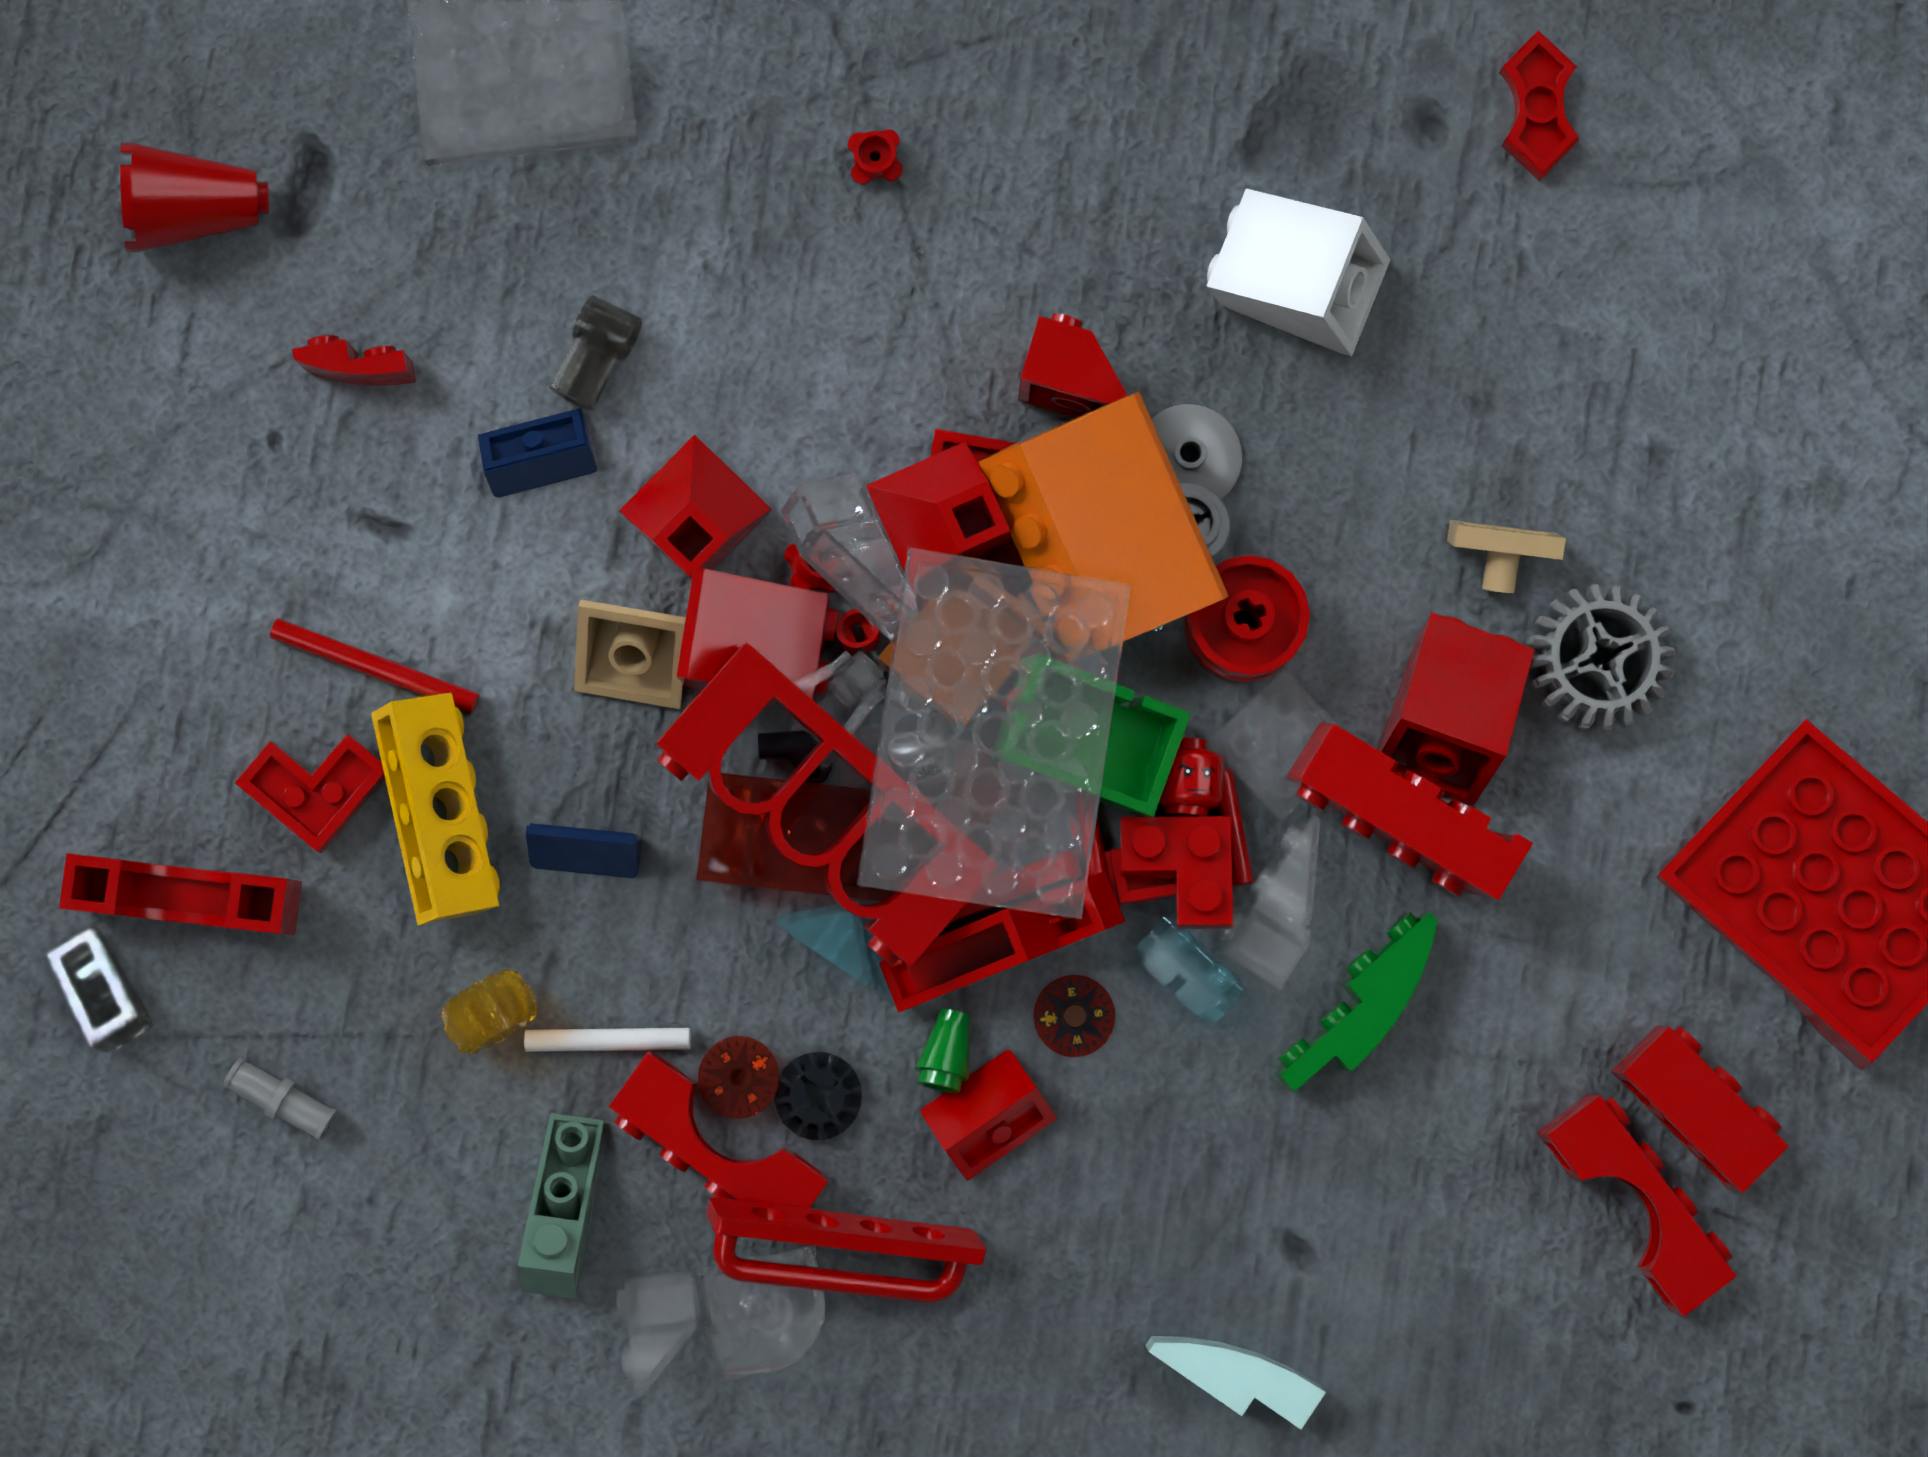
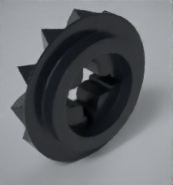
[774,1052,862,1140]

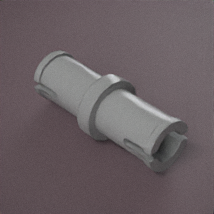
[222,1057,337,1141]

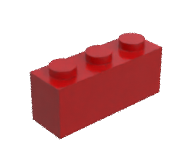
[1611,1026,1789,1193]

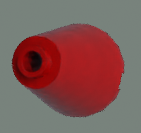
[120,143,269,252]

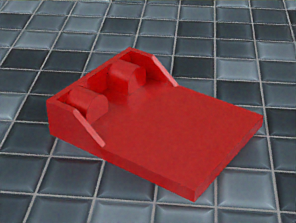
[1657,719,1928,1071]

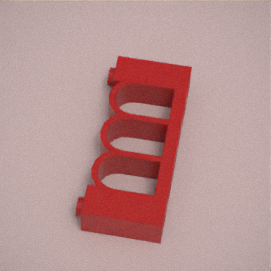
[654,641,999,967]

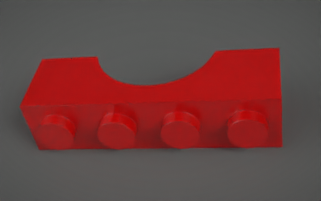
[59,853,302,935]
[608,1051,830,1209]
[1537,1094,1737,1317]

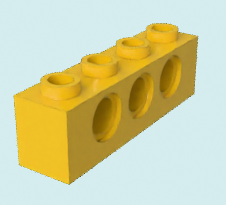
[371,692,500,926]

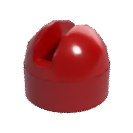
[836,608,881,656]

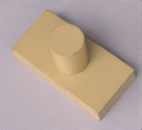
[1447,520,1566,593]

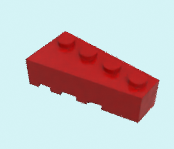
[1286,722,1533,901]

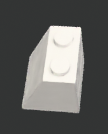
[1206,189,1390,356]

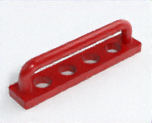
[706,1197,987,1303]

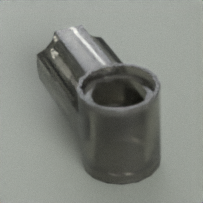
[550,295,643,411]

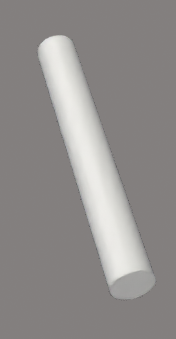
[524,1028,691,1052]

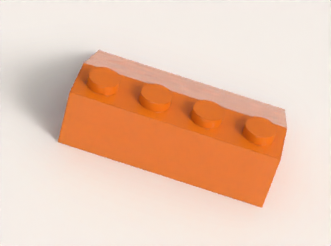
[979,391,1228,663]

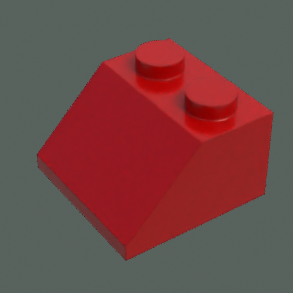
[1018,313,1128,418]

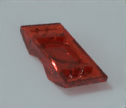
[696,773,927,902]

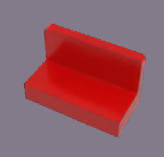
[921,1050,1057,1181]

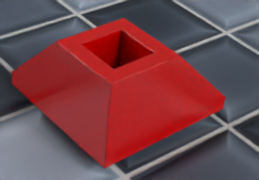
[619,434,772,581]
[866,442,1011,585]

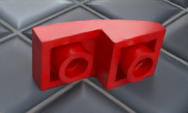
[292,335,416,386]

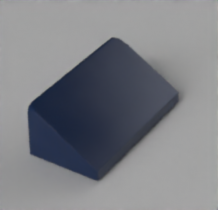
[478,408,597,497]
[526,823,642,878]

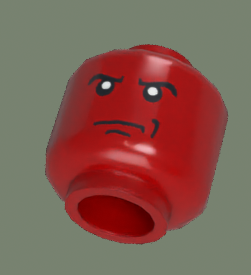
[1158,737,1225,817]

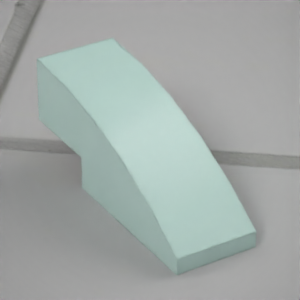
[1145,1336,1326,1429]

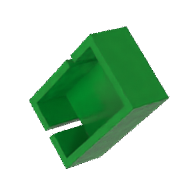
[989,654,1191,817]

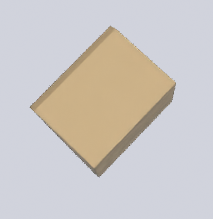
[574,599,686,709]

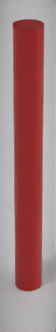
[270,618,480,714]

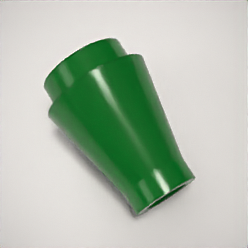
[915,1009,971,1093]

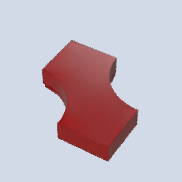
[1499,30,1579,182]

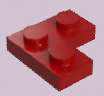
[234,734,385,853]
[1120,816,1233,929]

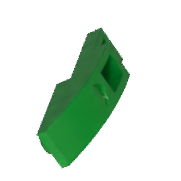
[1274,912,1438,1092]

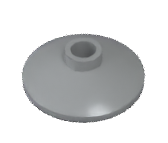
[1152,404,1242,499]

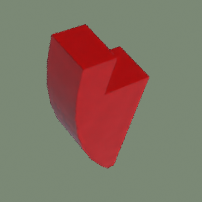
[878,871,1125,1013]

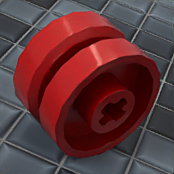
[1183,555,1310,684]

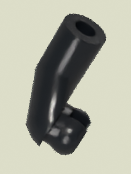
[758,730,833,784]

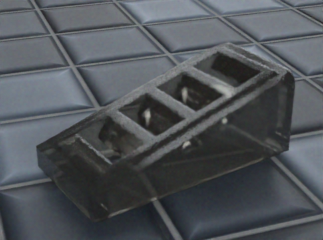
[47,926,153,1053]

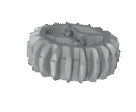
[1526,584,1675,731]

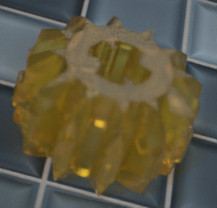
[439,970,539,1054]

